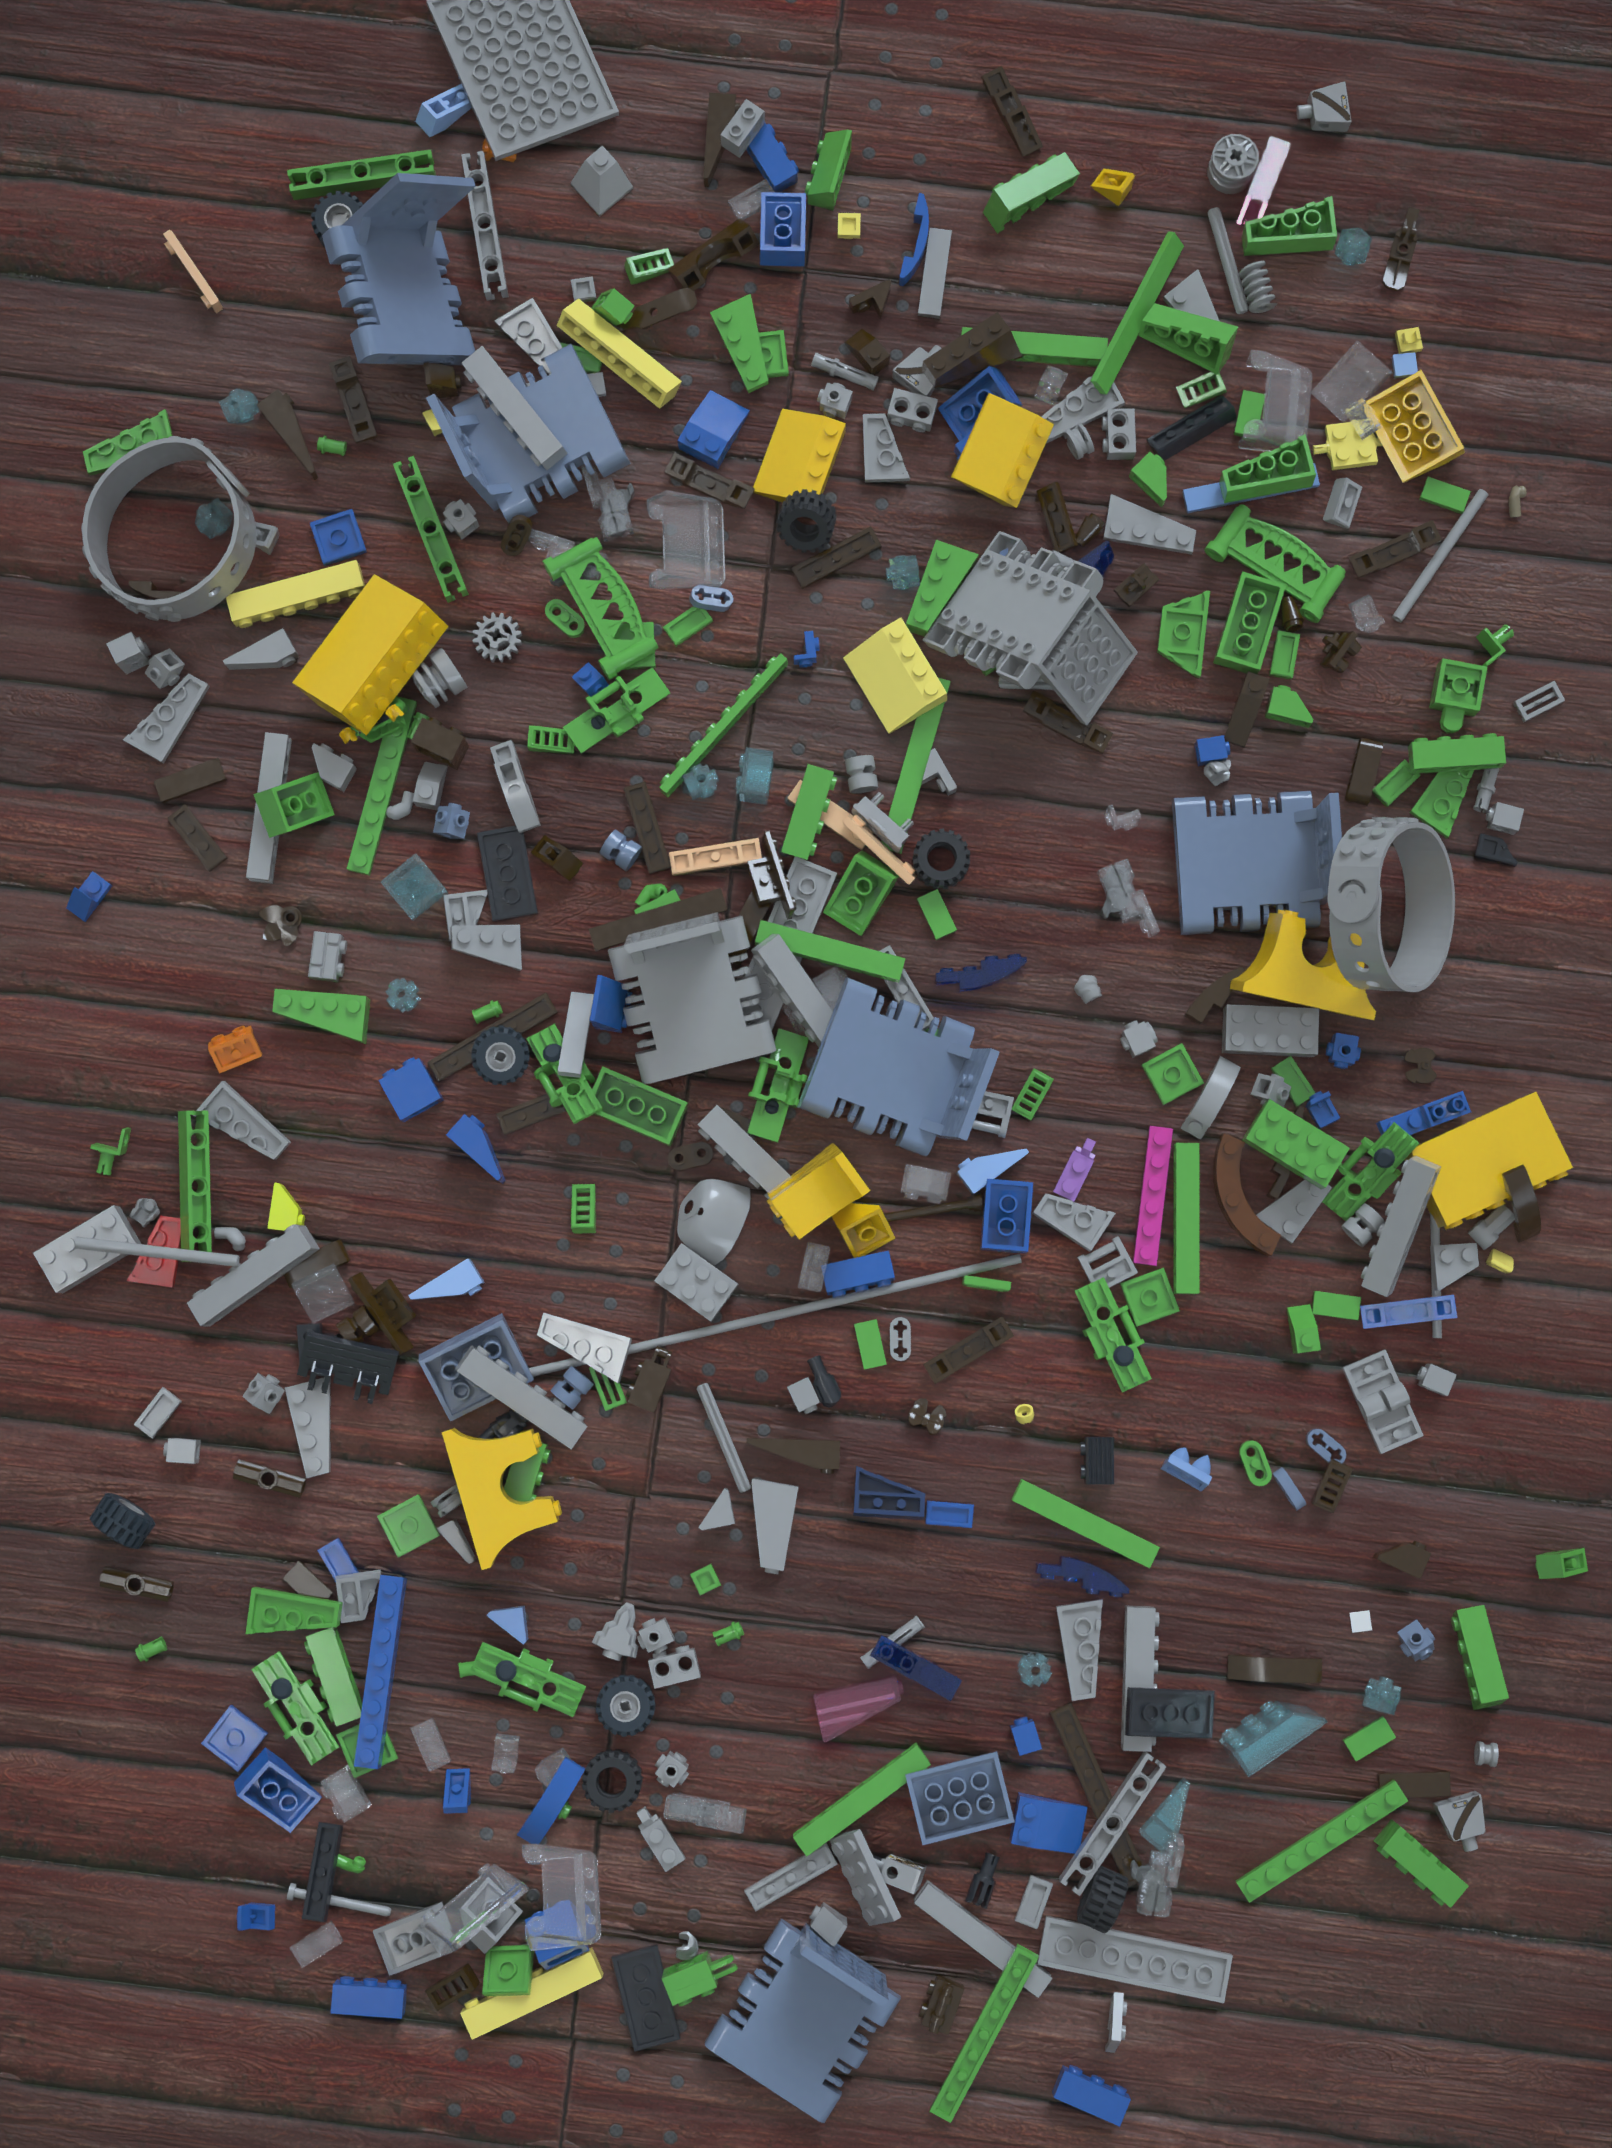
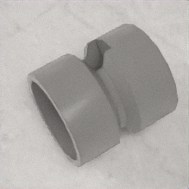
[845,755,878,793]
[1341,1203,1385,1247]

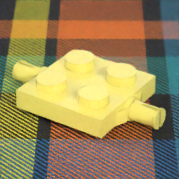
[1312,420,1382,470]

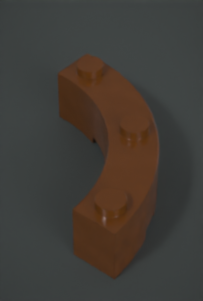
[1213,1133,1281,1257]

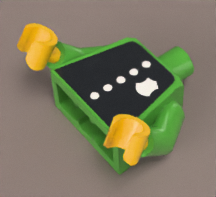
[339,696,406,744]

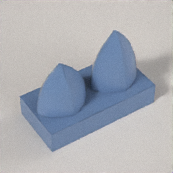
[1161,1447,1212,1492]

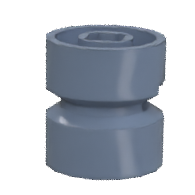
[599,829,642,871]
[550,1365,594,1409]

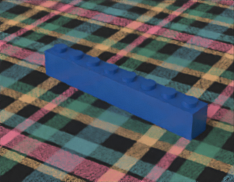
[354,1575,407,1769]

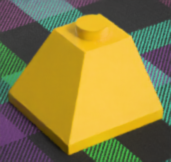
[831,1203,895,1258]

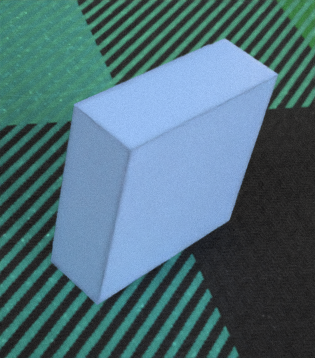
[1392,352,1418,379]

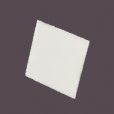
[1350,1610,1372,1633]

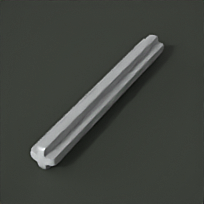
[1208,207,1248,314]
[697,1383,751,1493]

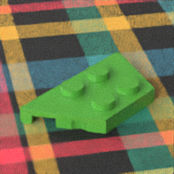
[1157,591,1210,678]

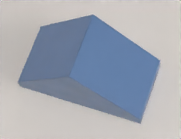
[487,1606,529,1645]

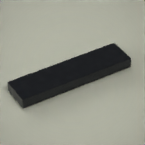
[302,1822,343,1922]

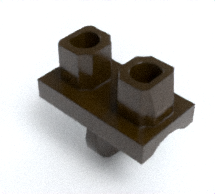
[1114,563,1159,607]
[1320,631,1362,673]

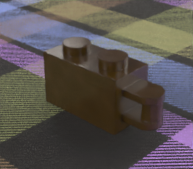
[626,1346,672,1413]

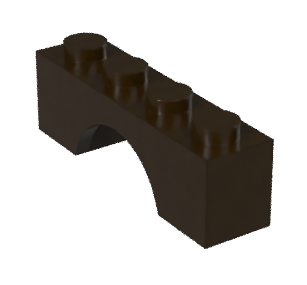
[667,218,760,291]

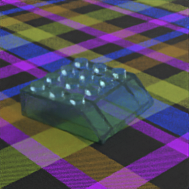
[1219,1701,1327,1777]

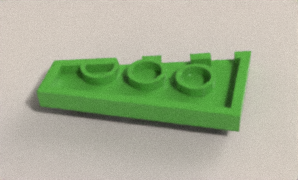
[710,294,769,393]
[83,409,173,475]
[1409,770,1474,838]
[246,1587,343,1634]

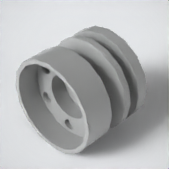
[1207,134,1259,194]
[412,647,468,708]

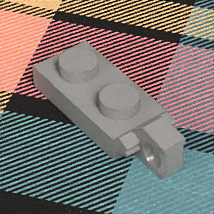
[637,1807,686,1872]

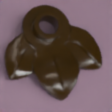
[259,905,302,947]

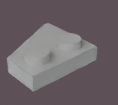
[443,890,487,941]
[1430,1243,1479,1290]
[335,1569,381,1623]
[1105,1992,1127,2053]

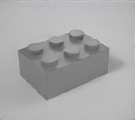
[655,1243,739,1322]

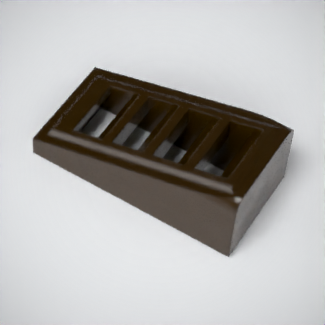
[1312,1458,1353,1513]
[425,1963,480,2011]

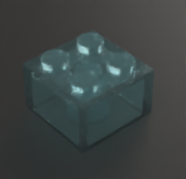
[736,747,774,805]
[381,853,448,921]

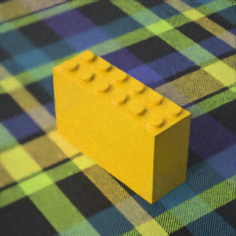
[292,574,449,736]
[1405,1092,1573,1230]

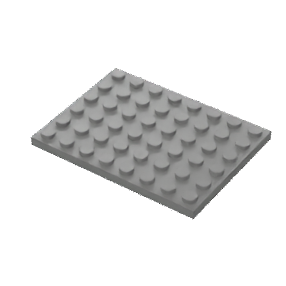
[426,0,619,161]

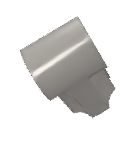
[1468,1205,1515,1250]

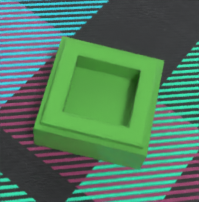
[690,1564,721,1595]

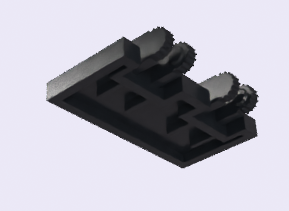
[297,1331,399,1404]

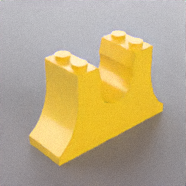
[1230,910,1376,1020]
[767,1143,870,1239]
[442,1428,562,1570]

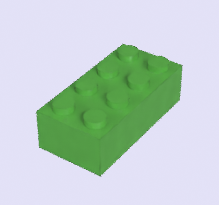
[1213,571,1286,674]
[592,1066,688,1147]
[1242,1099,1350,1189]

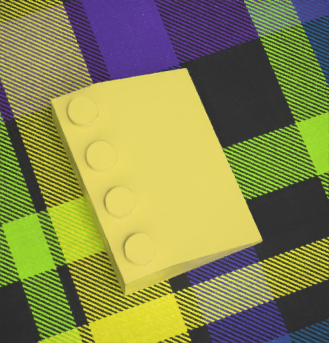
[843,618,947,734]

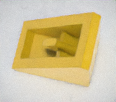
[1091,169,1135,206]

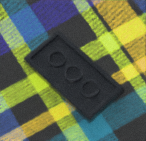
[477,826,538,922]
[1125,1687,1215,1739]
[611,1944,681,2052]

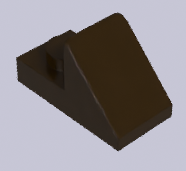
[849,279,891,319]

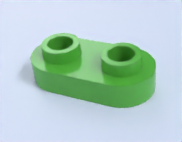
[545,599,585,638]
[1239,1440,1272,1486]

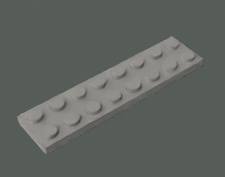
[740,856,837,1030]
[1037,1916,1233,2003]

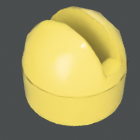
[1015,1404,1034,1425]

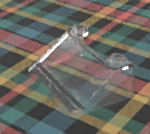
[1238,350,1313,452]
[647,490,725,589]
[522,1844,601,1951]
[418,1863,529,1956]

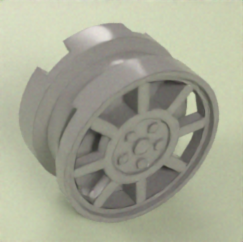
[1063,423,1094,460]
[430,1484,462,1518]

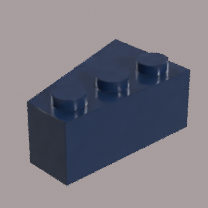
[853,1466,925,1520]

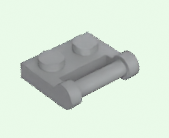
[971,1091,1014,1138]
[1077,1236,1138,1288]

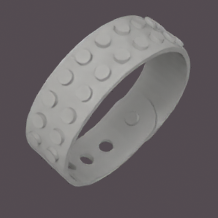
[81,436,257,622]
[1327,817,1455,992]

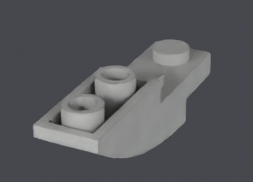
[490,740,541,833]

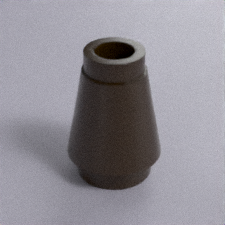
[1075,513,1105,548]
[1280,597,1304,632]

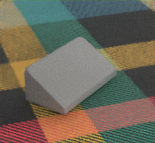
[1323,478,1362,529]

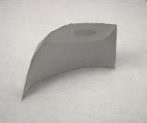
[677,1179,751,1266]

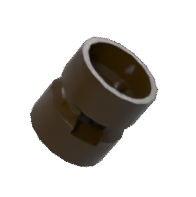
[336,1306,380,1343]

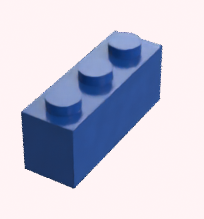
[746,123,799,193]
[821,1250,895,1298]
[331,1976,407,2019]
[1052,2065,1131,2127]

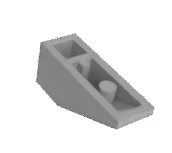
[223,628,299,670]

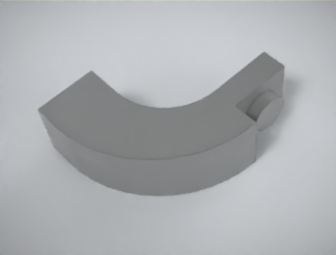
[1181,1056,1241,1139]

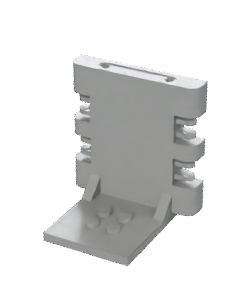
[923,531,1138,725]
[608,912,776,1084]

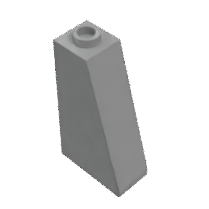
[752,1478,798,1574]

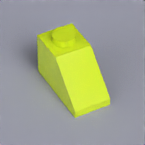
[268,1183,305,1231]

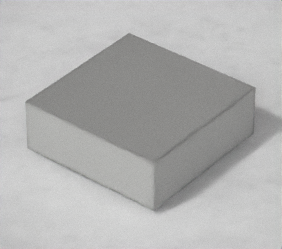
[571,276,597,302]

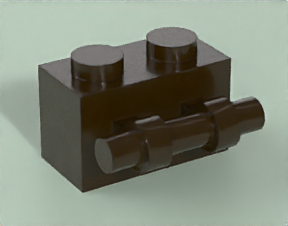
[918,1975,964,2035]

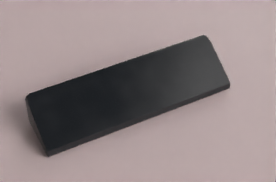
[1146,394,1236,461]

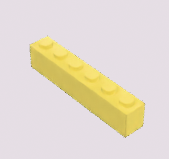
[557,299,682,408]
[226,560,365,628]
[460,1947,604,2040]

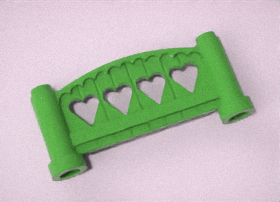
[1204,504,1346,623]
[542,537,658,680]

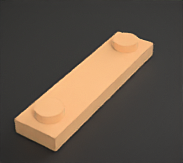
[163,230,223,313]
[787,780,874,850]
[843,813,917,885]
[669,838,762,876]

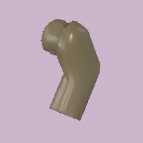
[1508,485,1527,517]

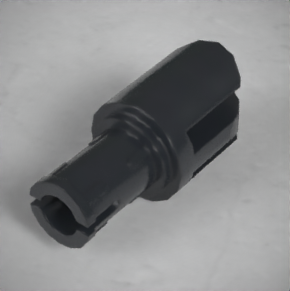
[807,1355,841,1408]
[965,1852,1000,1909]

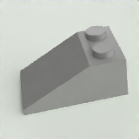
[373,1902,459,1976]

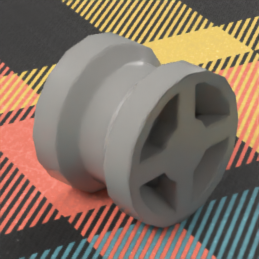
[1474,1741,1499,1767]

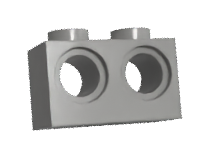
[721,99,765,158]
[887,388,938,432]
[1102,408,1136,460]
[106,632,151,674]
[648,1645,701,1689]

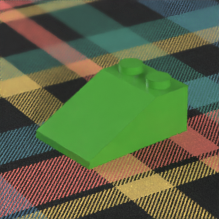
[253,772,335,838]
[823,850,899,936]

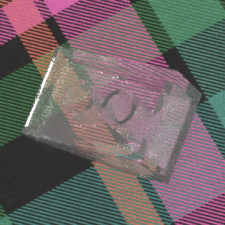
[1310,340,1393,423]

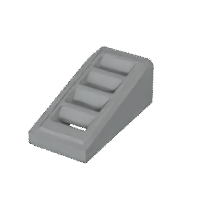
[437,1519,476,1564]

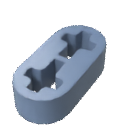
[689,585,733,612]
[1306,1429,1346,1463]
[1272,1467,1306,1511]

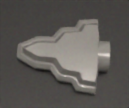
[592,1602,639,1661]

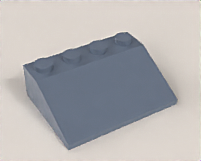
[419,1313,534,1422]
[905,1751,1014,1845]

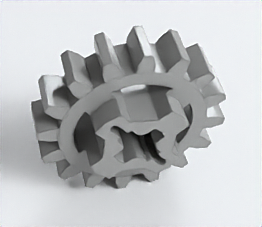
[473,613,522,663]

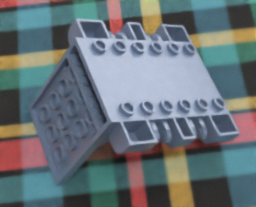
[322,173,476,365]
[426,344,631,523]
[1172,791,1342,935]
[797,978,1000,1156]
[704,1918,901,2123]

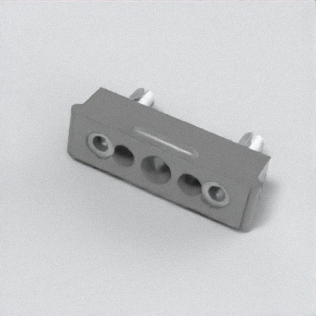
[852,792,914,853]

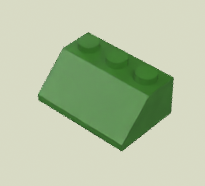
[805,129,852,211]

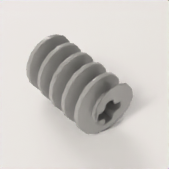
[1239,261,1277,313]

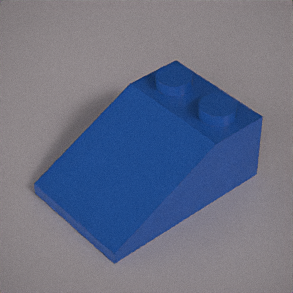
[760,192,806,267]
[938,366,1023,441]
[678,390,750,469]
[590,975,633,1033]
[446,1114,506,1184]
[980,1179,1033,1254]
[234,1747,322,1833]
[1009,1792,1088,1854]

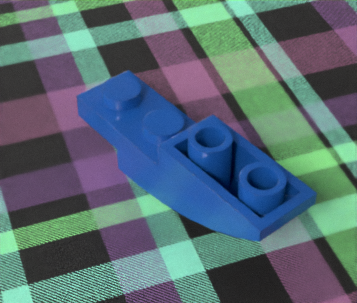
[1376,1091,1471,1135]

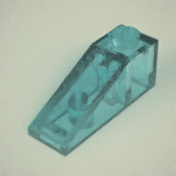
[1139,1777,1190,1854]

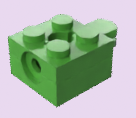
[1429,658,1487,733]
[662,1951,738,2006]

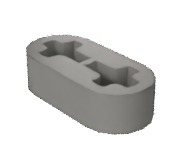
[890,1317,911,1361]

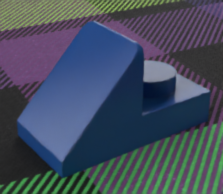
[66,871,112,922]
[443,1768,471,1814]

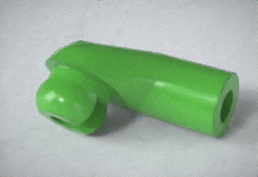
[635,883,667,907]
[337,1854,366,1873]

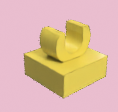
[838,213,861,239]
[1395,327,1423,354]

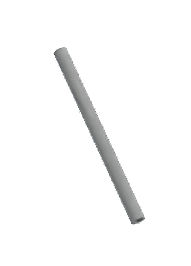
[1392,489,1488,623]
[75,1237,240,1267]

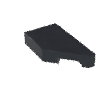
[1474,833,1517,867]

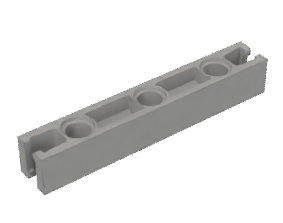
[461,151,509,301]
[246,732,292,884]
[1058,1752,1166,1896]
[913,1880,1052,1998]

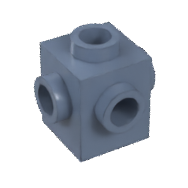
[433,803,470,839]
[1397,1620,1435,1662]

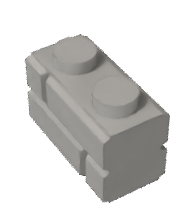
[308,931,347,982]

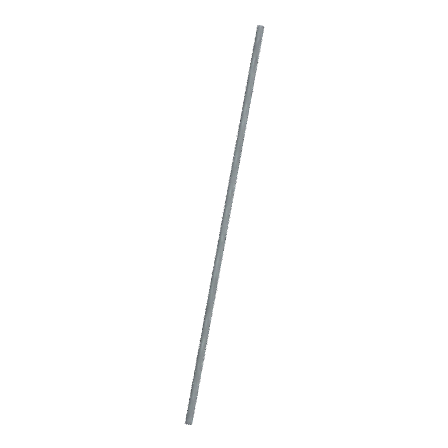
[529,1254,1022,1377]

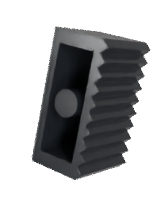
[1080,1437,1114,1484]

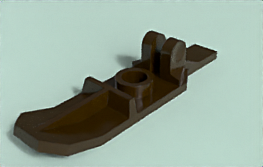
[1382,207,1420,291]
[613,288,697,332]

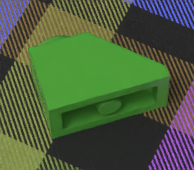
[591,288,634,326]
[1129,452,1167,507]
[1264,685,1313,728]
[1286,1304,1321,1354]
[1536,1548,1588,1579]

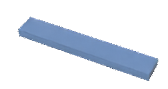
[1182,463,1320,513]

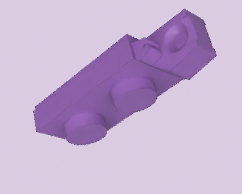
[1053,1138,1096,1202]

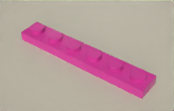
[1133,1126,1173,1266]

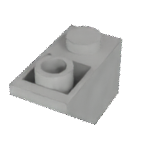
[312,743,357,792]

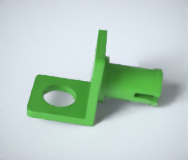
[1476,625,1514,667]
[90,1127,131,1175]

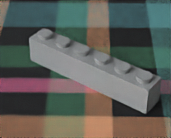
[462,346,568,470]
[751,934,833,1051]
[697,1105,790,1199]
[1361,1156,1441,1297]
[187,1224,320,1327]
[455,1345,588,1449]
[1121,1605,1159,1752]

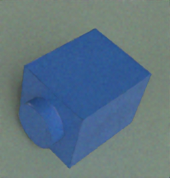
[1194,735,1230,766]
[1010,1717,1042,1756]

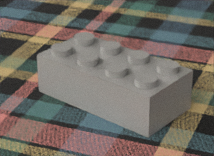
[1222,1004,1319,1057]
[33,1205,141,1294]

